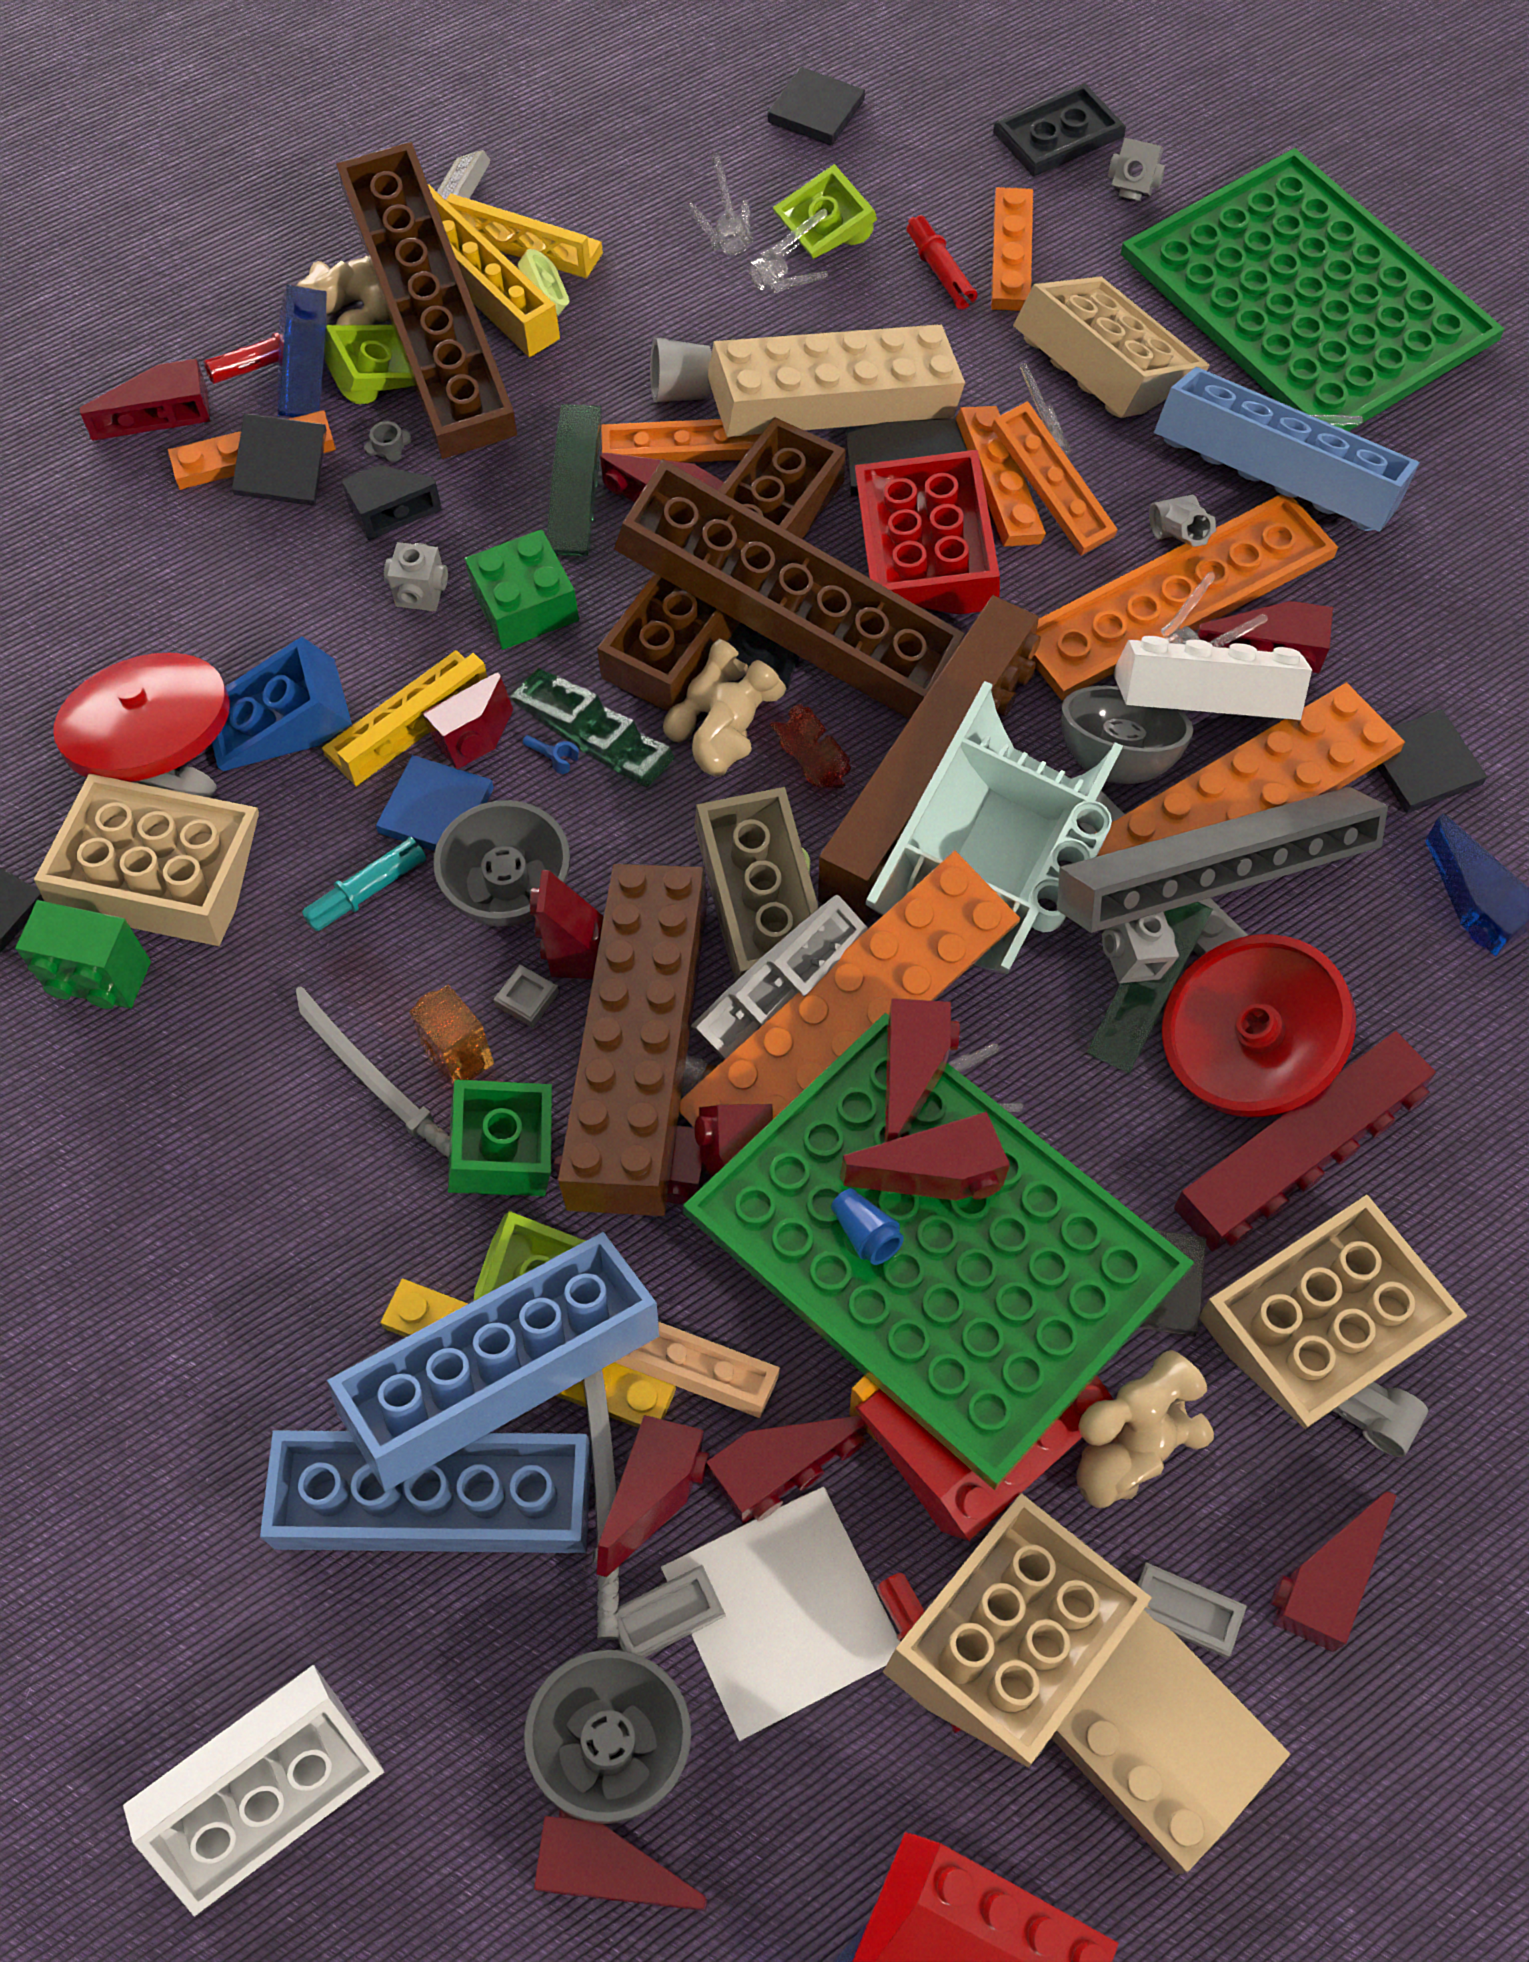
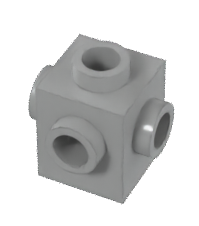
[1108,138,1165,201]
[384,542,448,612]
[1101,912,1179,983]

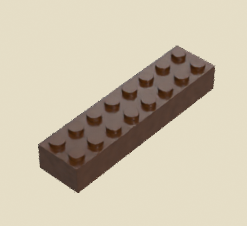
[336,141,518,459]
[597,417,846,712]
[614,459,965,719]
[818,595,1041,924]
[558,864,708,1216]

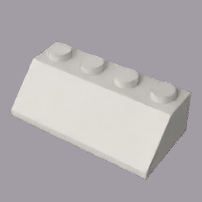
[1114,636,1312,720]
[123,1665,384,1917]

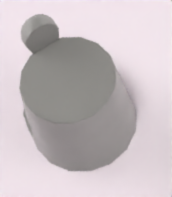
[650,338,711,403]

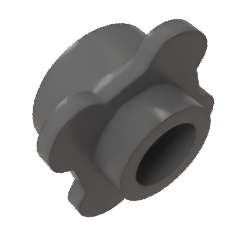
[364,421,411,462]

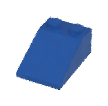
[212,636,352,771]

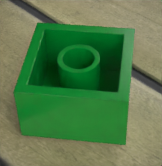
[464,529,579,650]
[15,900,151,1009]
[448,1080,552,1196]

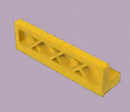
[446,193,603,279]
[322,650,487,786]

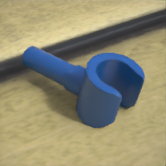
[523,735,579,774]

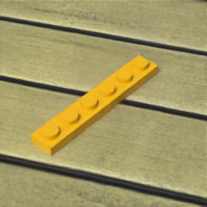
[380,1278,676,1428]

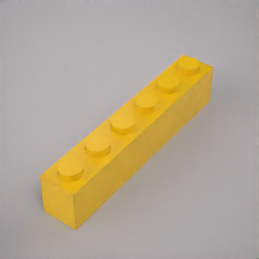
[428,184,560,358]

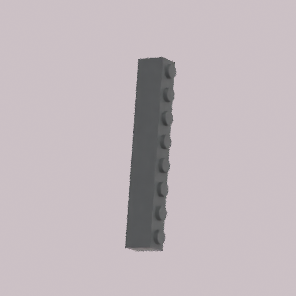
[1057,787,1388,933]

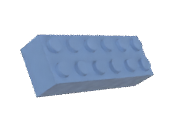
[1154,367,1420,532]
[327,1232,659,1492]
[260,1430,592,1553]

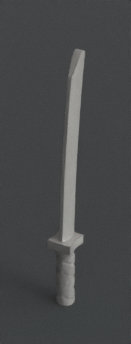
[296,987,450,1159]
[583,1369,619,1640]

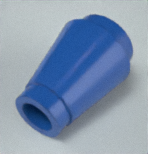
[831,1188,904,1265]

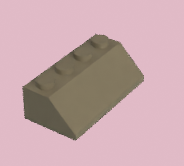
[694,787,819,982]

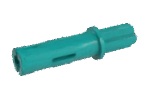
[302,837,426,931]

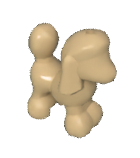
[295,255,389,325]
[663,639,786,777]
[1076,1350,1214,1508]

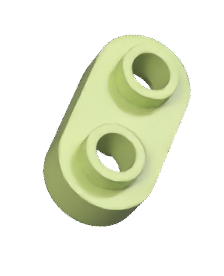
[518,249,569,316]

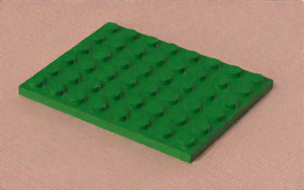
[1120,148,1505,432]
[683,1013,1194,1490]

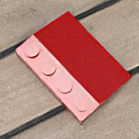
[855,450,1000,615]
[855,1375,1114,1541]
[853,1832,1119,1962]

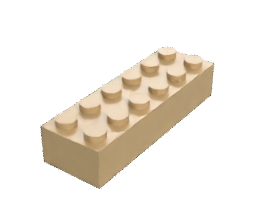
[707,324,965,437]

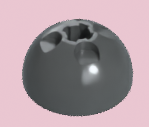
[1061,686,1193,784]
[434,800,570,927]
[524,1650,691,1824]

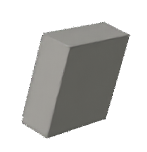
[493,965,559,1028]

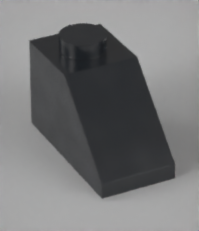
[341,465,442,541]

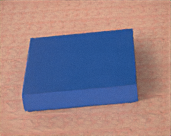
[376,755,494,851]

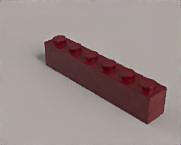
[1174,1031,1436,1252]

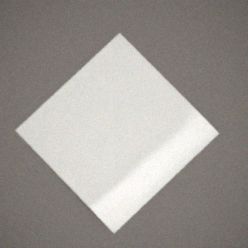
[661,1487,900,1741]

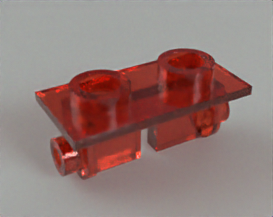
[770,704,851,788]

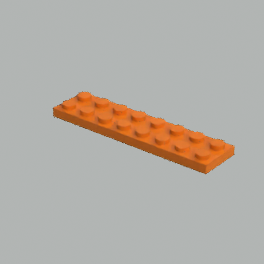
[1032,494,1338,701]
[1093,682,1405,857]
[679,850,1020,1127]

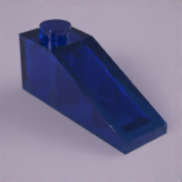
[278,284,327,418]
[1425,813,1529,957]

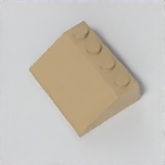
[1013,277,1210,418]
[34,774,259,946]
[1198,1195,1467,1429]
[883,1493,1152,1768]
[1051,1605,1290,1875]

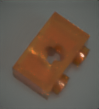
[409,984,494,1087]

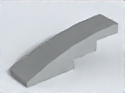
[691,895,869,1060]

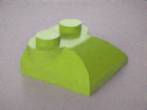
[773,164,877,259]
[322,325,415,404]
[474,1211,585,1301]

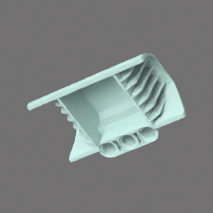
[866,681,1123,974]

